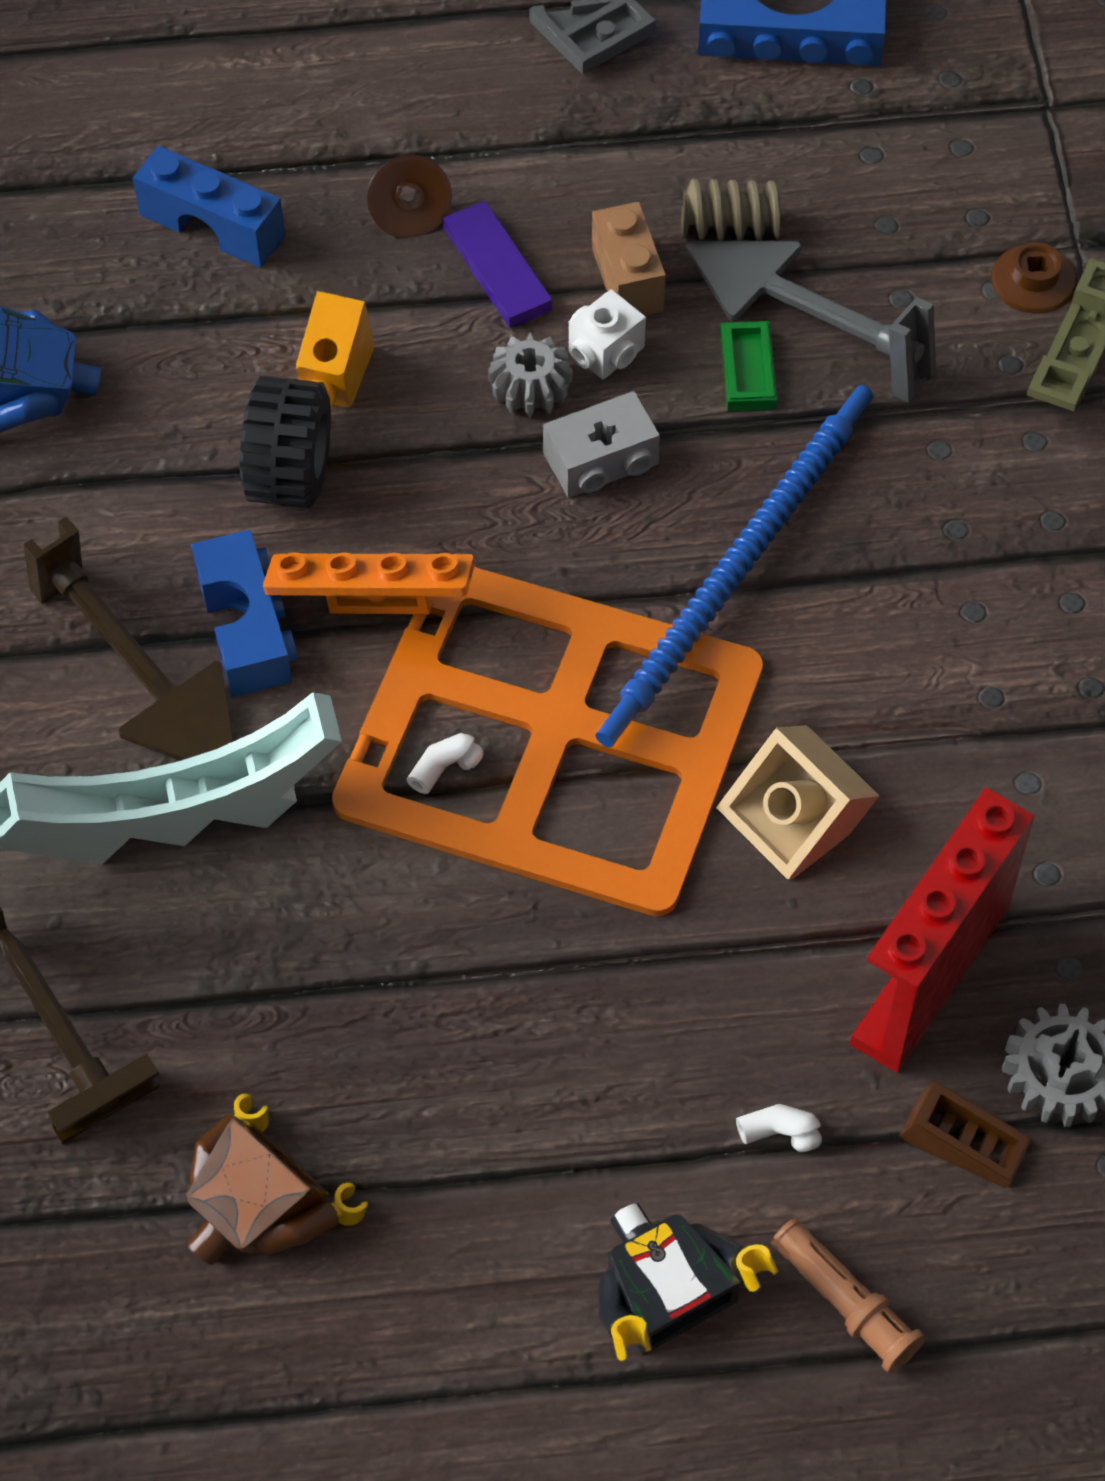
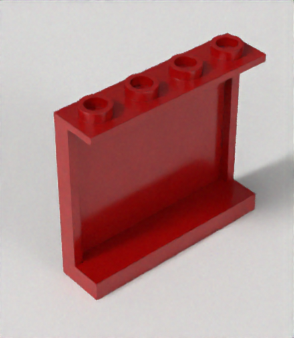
[850,787,1035,1073]

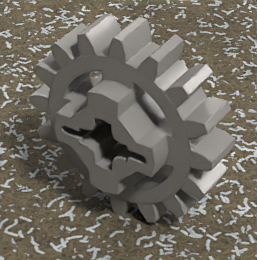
[1002,1004,1105,1127]

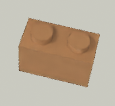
[592,202,665,316]

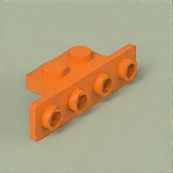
[263,552,475,614]

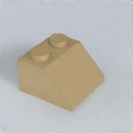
[716,725,879,880]

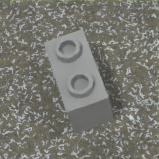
[543,391,660,498]

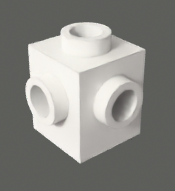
[569,289,646,380]

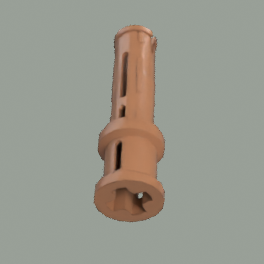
[771,1218,926,1374]

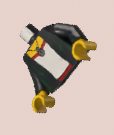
[598,1203,778,1361]

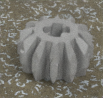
[488,332,572,418]

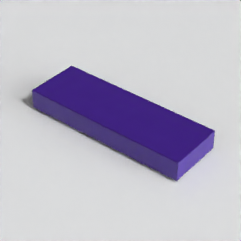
[443,201,552,329]

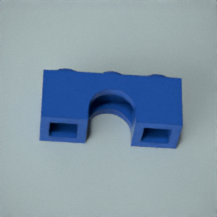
[133,145,285,268]
[191,529,298,697]

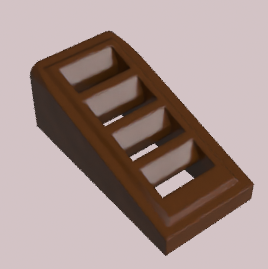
[899,1080,1032,1188]

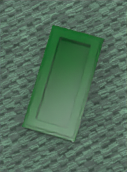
[720,321,777,412]

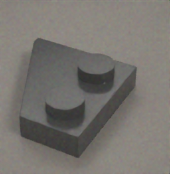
[530,0,656,75]

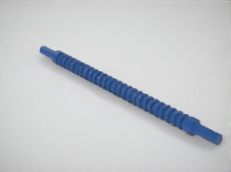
[596,385,874,747]

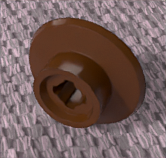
[367,155,452,239]
[991,242,1077,313]

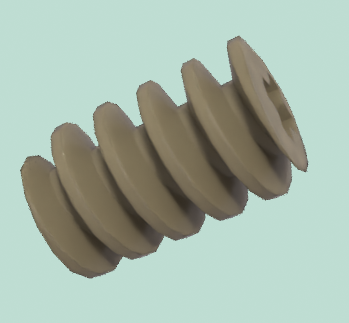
[681,178,780,241]

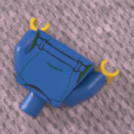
[0,306,101,433]

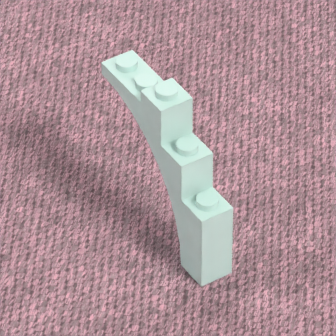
[0,692,342,864]

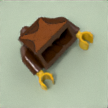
[186,1094,368,1265]

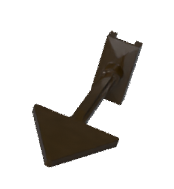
[24,516,233,761]
[0,906,160,1144]

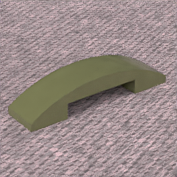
[1027,258,1105,412]

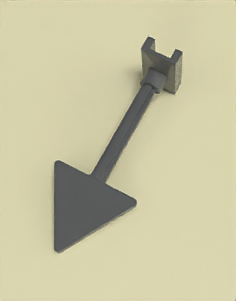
[686,240,937,403]

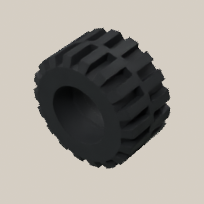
[240,376,331,509]

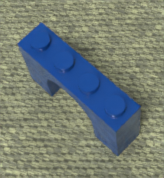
[698,0,886,66]

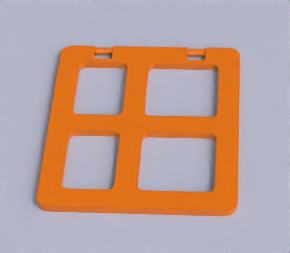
[332,567,763,917]

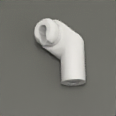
[407,733,483,794]
[736,1104,822,1152]

